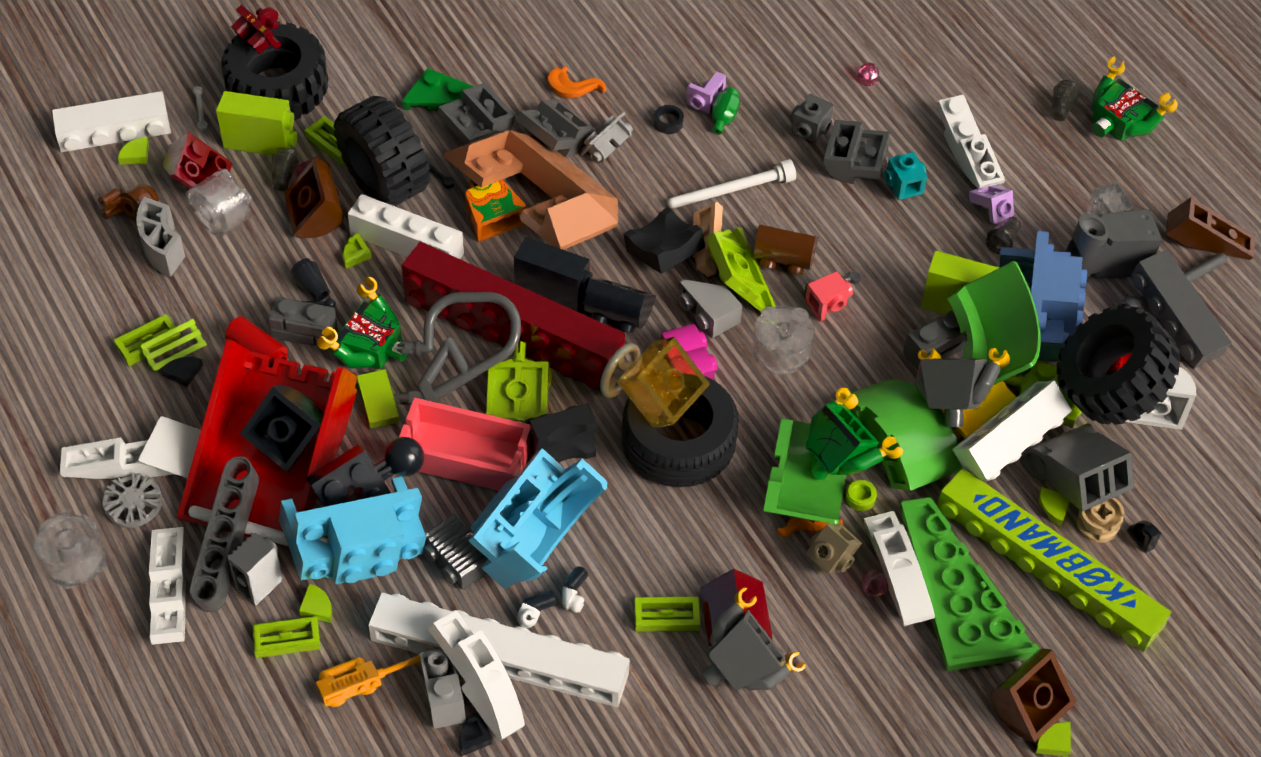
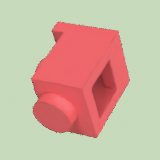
[805,271,853,322]

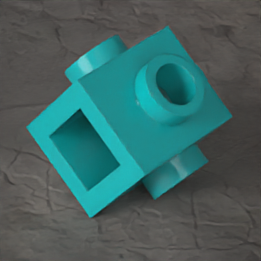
[884,152,927,200]

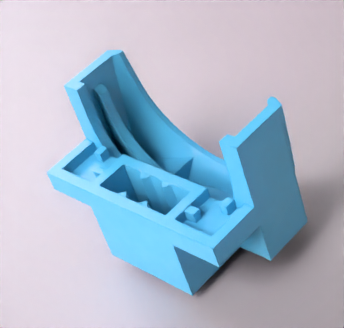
[468,448,607,589]
[279,477,426,584]

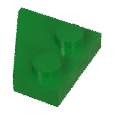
[402,68,474,111]

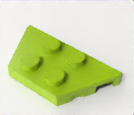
[706,227,778,318]

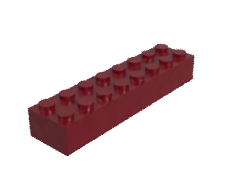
[401,241,625,390]

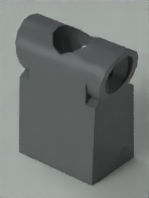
[1065,209,1162,278]
[1023,423,1134,512]

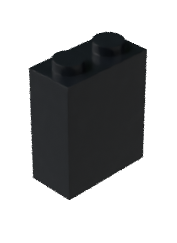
[514,237,593,312]

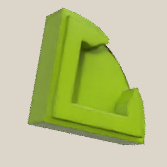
[118,136,149,165]
[342,233,372,269]
[1039,487,1070,526]
[299,584,333,623]
[1035,722,1071,757]

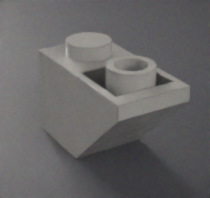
[678,280,742,338]
[419,648,466,729]

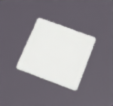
[138,416,201,478]

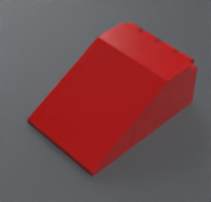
[176,339,358,547]

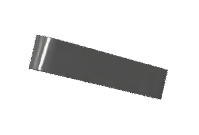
[190,457,259,612]

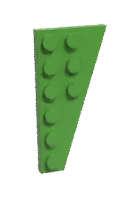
[899,497,1040,671]

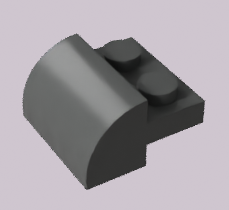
[437,83,516,144]
[516,99,595,158]
[824,120,891,184]

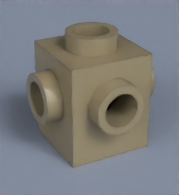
[805,523,862,574]

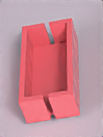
[399,397,531,491]

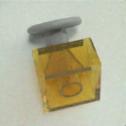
[600,337,710,428]

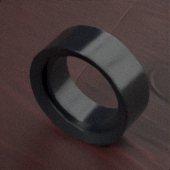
[654,105,684,134]

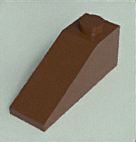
[1166,197,1255,260]

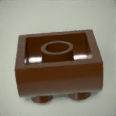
[284,158,344,238]
[754,225,819,275]
[992,648,1077,742]

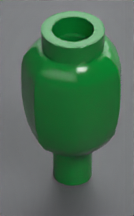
[711,87,740,135]

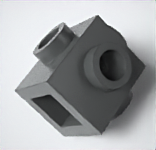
[791,94,833,143]

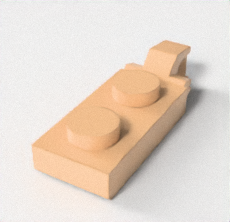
[692,202,723,277]

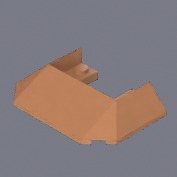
[443,130,618,250]

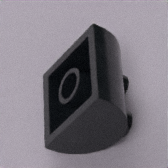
[584,278,656,333]
[240,385,324,472]

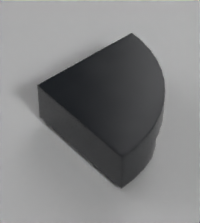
[161,357,203,387]
[1127,520,1161,553]
[459,712,492,756]

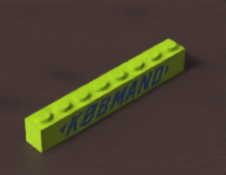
[937,468,1172,652]

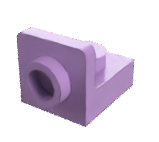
[686,72,726,114]
[969,185,1014,224]

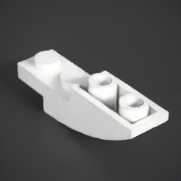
[936,94,1005,189]
[864,511,935,626]
[428,610,525,742]

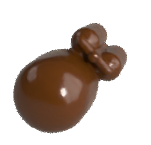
[98,184,159,222]

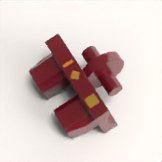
[231,4,282,54]

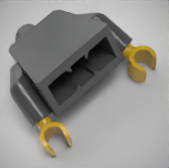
[915,348,1010,427]
[703,588,805,690]

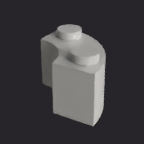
[136,197,185,277]

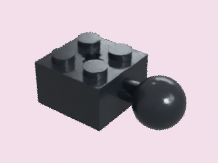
[305,437,425,507]

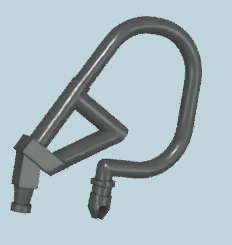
[394,292,521,405]

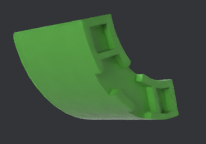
[947,261,1041,385]
[846,378,963,491]
[763,418,846,524]

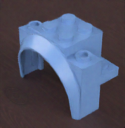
[999,231,1087,361]

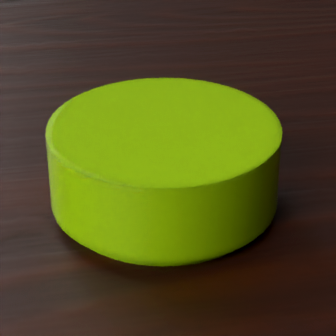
[845,480,877,511]

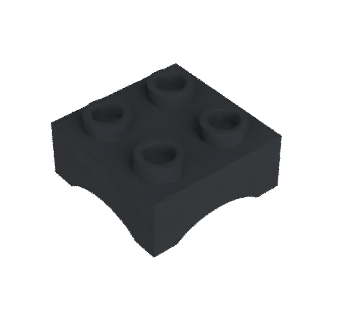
[623,208,706,274]
[530,403,597,463]

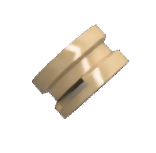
[1076,498,1125,543]

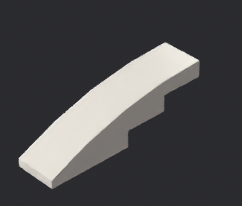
[60,437,174,479]
[149,527,186,645]

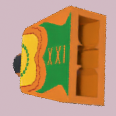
[465,180,526,242]

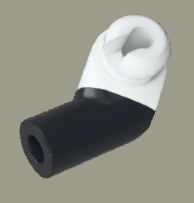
[562,566,588,613]
[517,590,557,628]

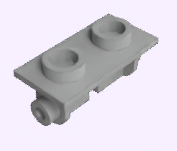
[580,112,633,163]

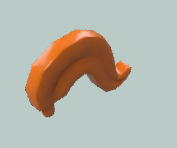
[547,66,606,98]

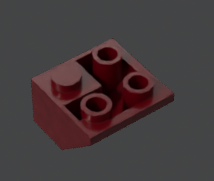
[162,132,233,207]

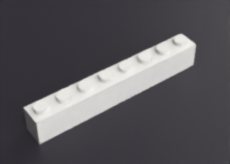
[368,593,630,708]

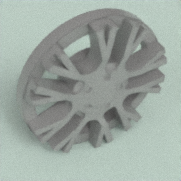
[102,473,162,528]

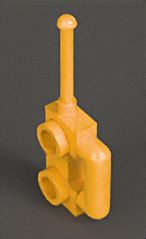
[316,650,431,707]

